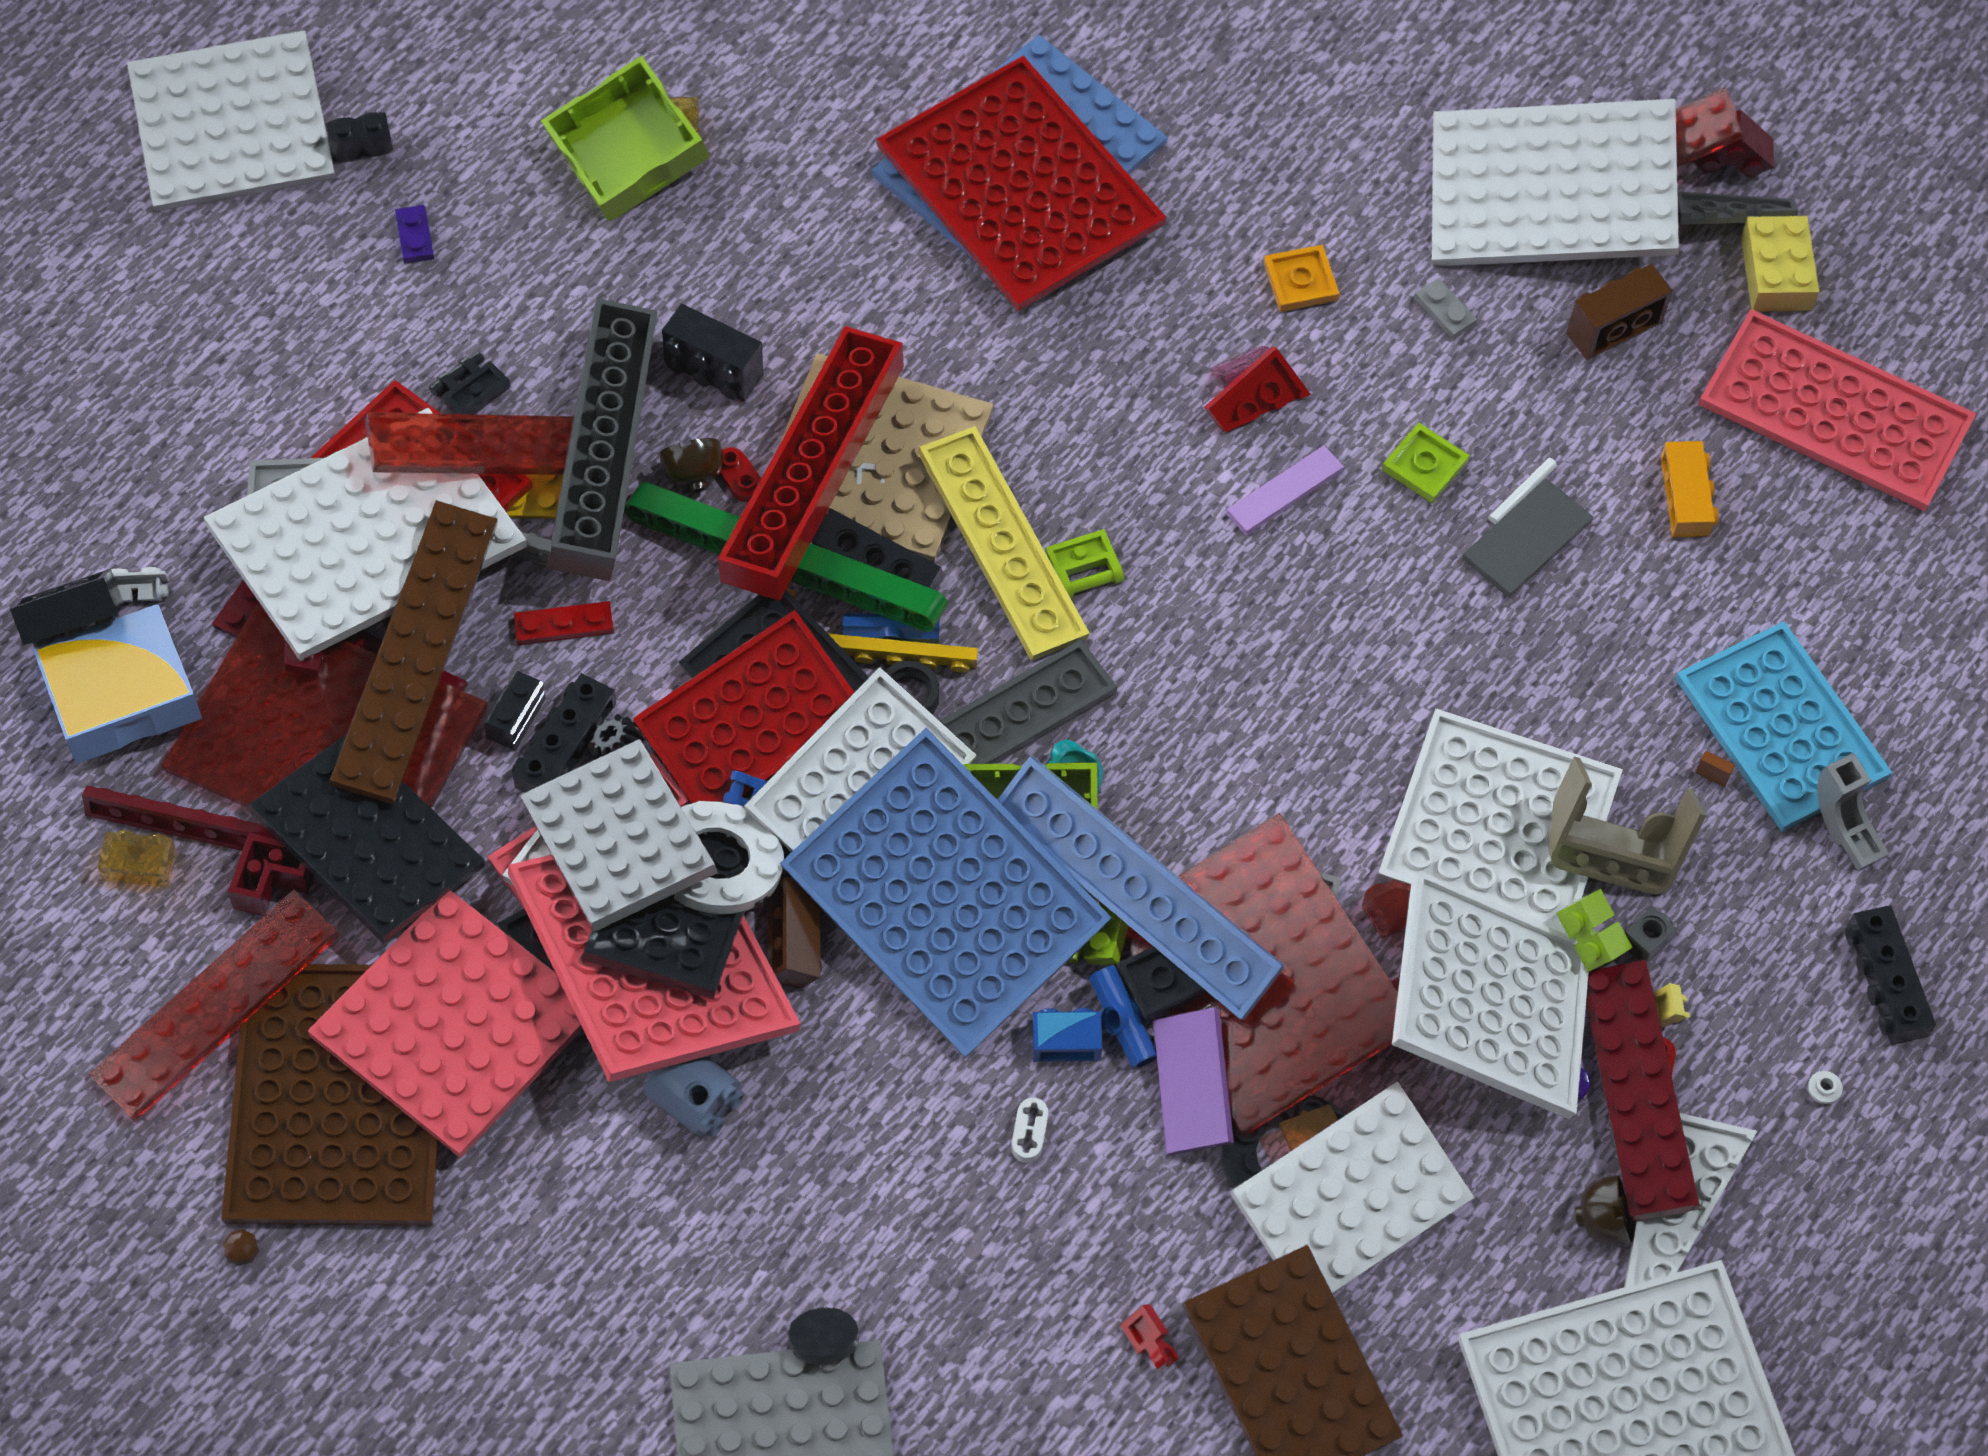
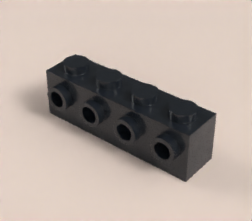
[512,673,617,793]
[1845,905,1936,1045]

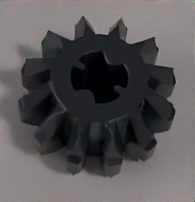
[587,714,644,760]

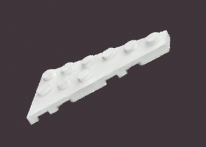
[1624,1113,1757,1287]

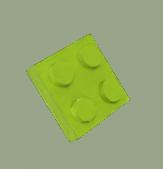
[1381,422,1470,504]

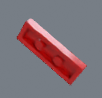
[514,601,614,645]

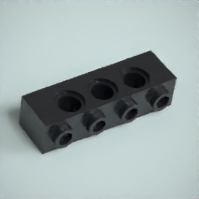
[812,508,944,590]

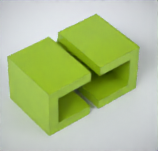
[1556,889,1633,972]

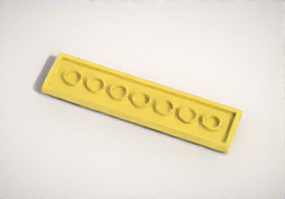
[918,426,1090,661]

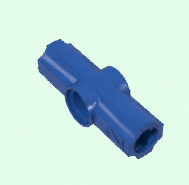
[843,613,940,644]
[1089,965,1157,1069]

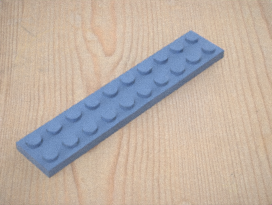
[998,757,1285,1020]

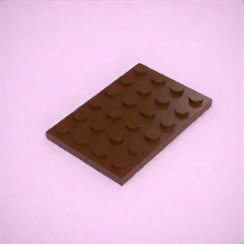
[1181,1244,1403,1456]

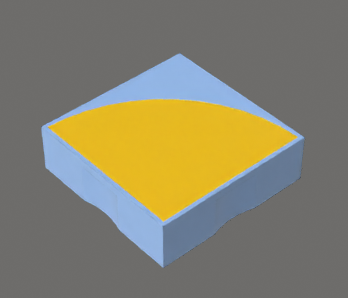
[33,604,202,764]

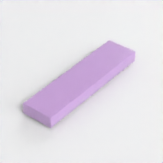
[1226,445,1344,536]

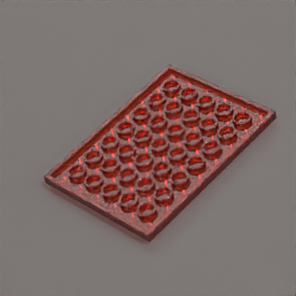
[161,603,488,809]
[1125,813,1398,1135]

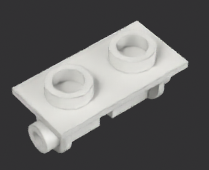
[111,567,169,602]

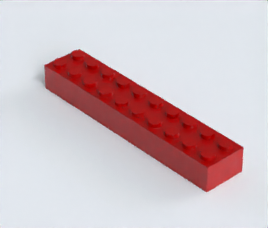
[718,326,904,601]

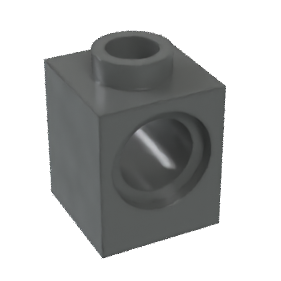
[1625,907,1677,964]

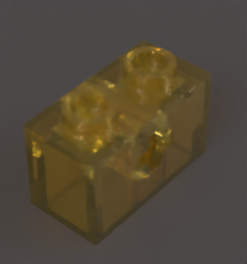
[98,830,177,888]

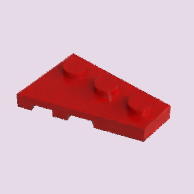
[1204,346,1311,432]

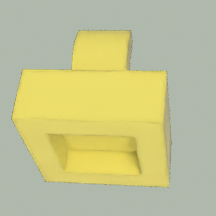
[1653,983,1690,1028]

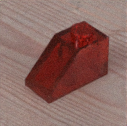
[1361,880,1411,939]

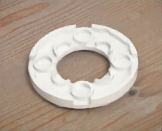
[674,801,784,914]

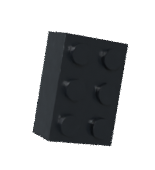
[662,303,764,402]
[10,568,124,648]

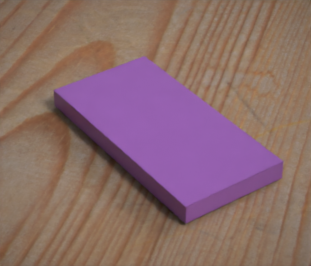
[1153,1007,1233,1155]

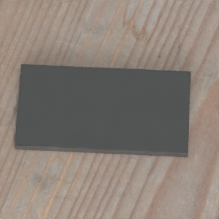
[1462,478,1593,598]

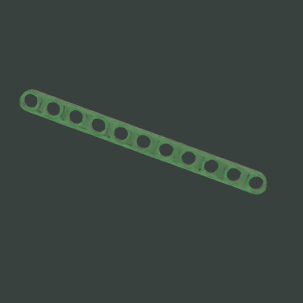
[624,482,948,632]

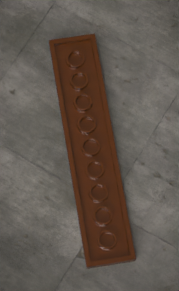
[330,500,498,805]

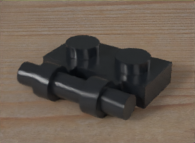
[429,351,511,422]

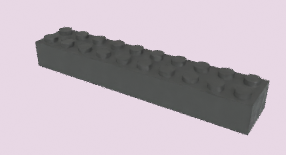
[546,298,658,581]

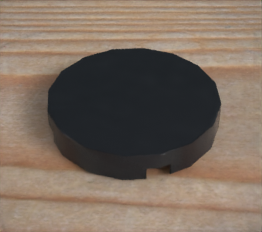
[788,1307,859,1365]

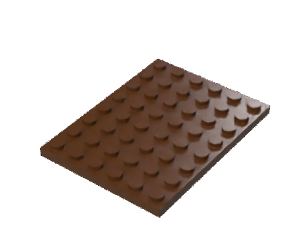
[221,963,439,1226]

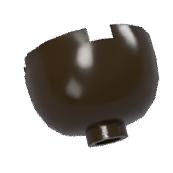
[659,438,723,493]
[1575,1175,1633,1246]

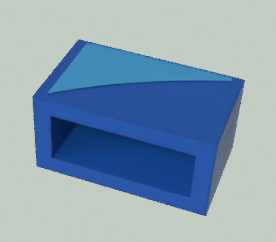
[1032,1008,1102,1062]

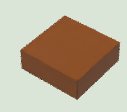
[1695,751,1735,787]

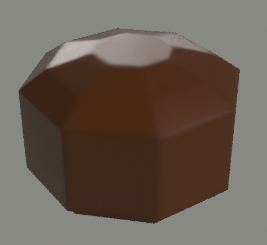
[223,1229,259,1266]

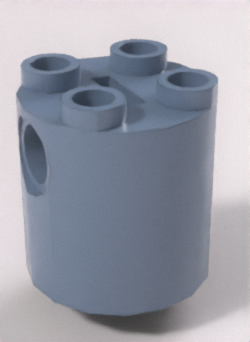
[644,1056,745,1137]

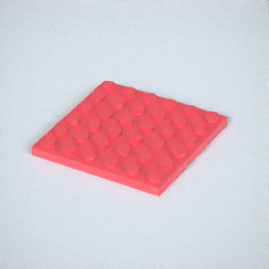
[308,890,583,1158]

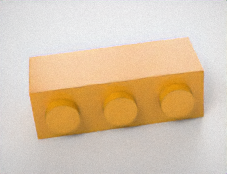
[1661,441,1719,537]

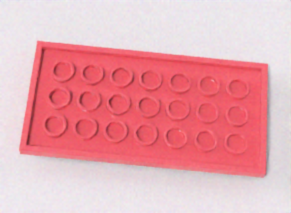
[1698,309,1977,512]

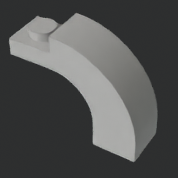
[1817,753,1889,871]

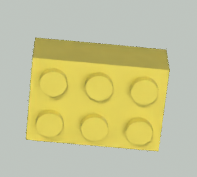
[1741,216,1819,312]

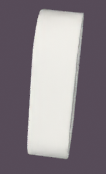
[1012,1098,1048,1163]

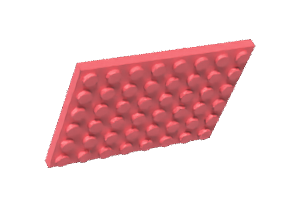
[508,855,801,1082]

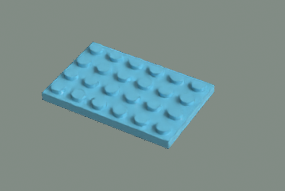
[1675,621,1892,832]

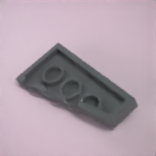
[1677,191,1799,225]

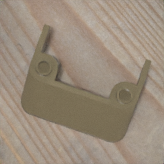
[1549,756,1706,895]

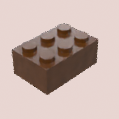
[1566,264,1673,360]

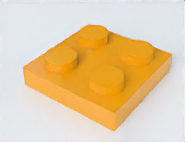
[1263,244,1340,312]

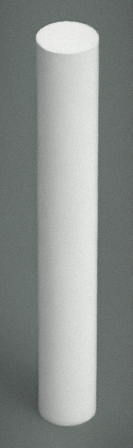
[1488,458,1557,524]

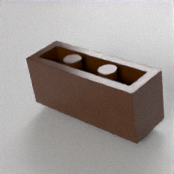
[768,876,822,988]

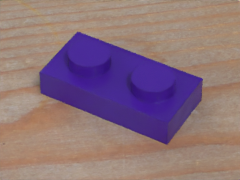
[395,204,434,264]

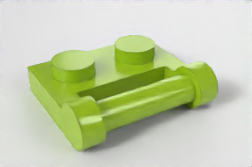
[1045,529,1125,598]

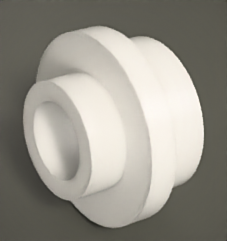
[1808,1071,1843,1104]

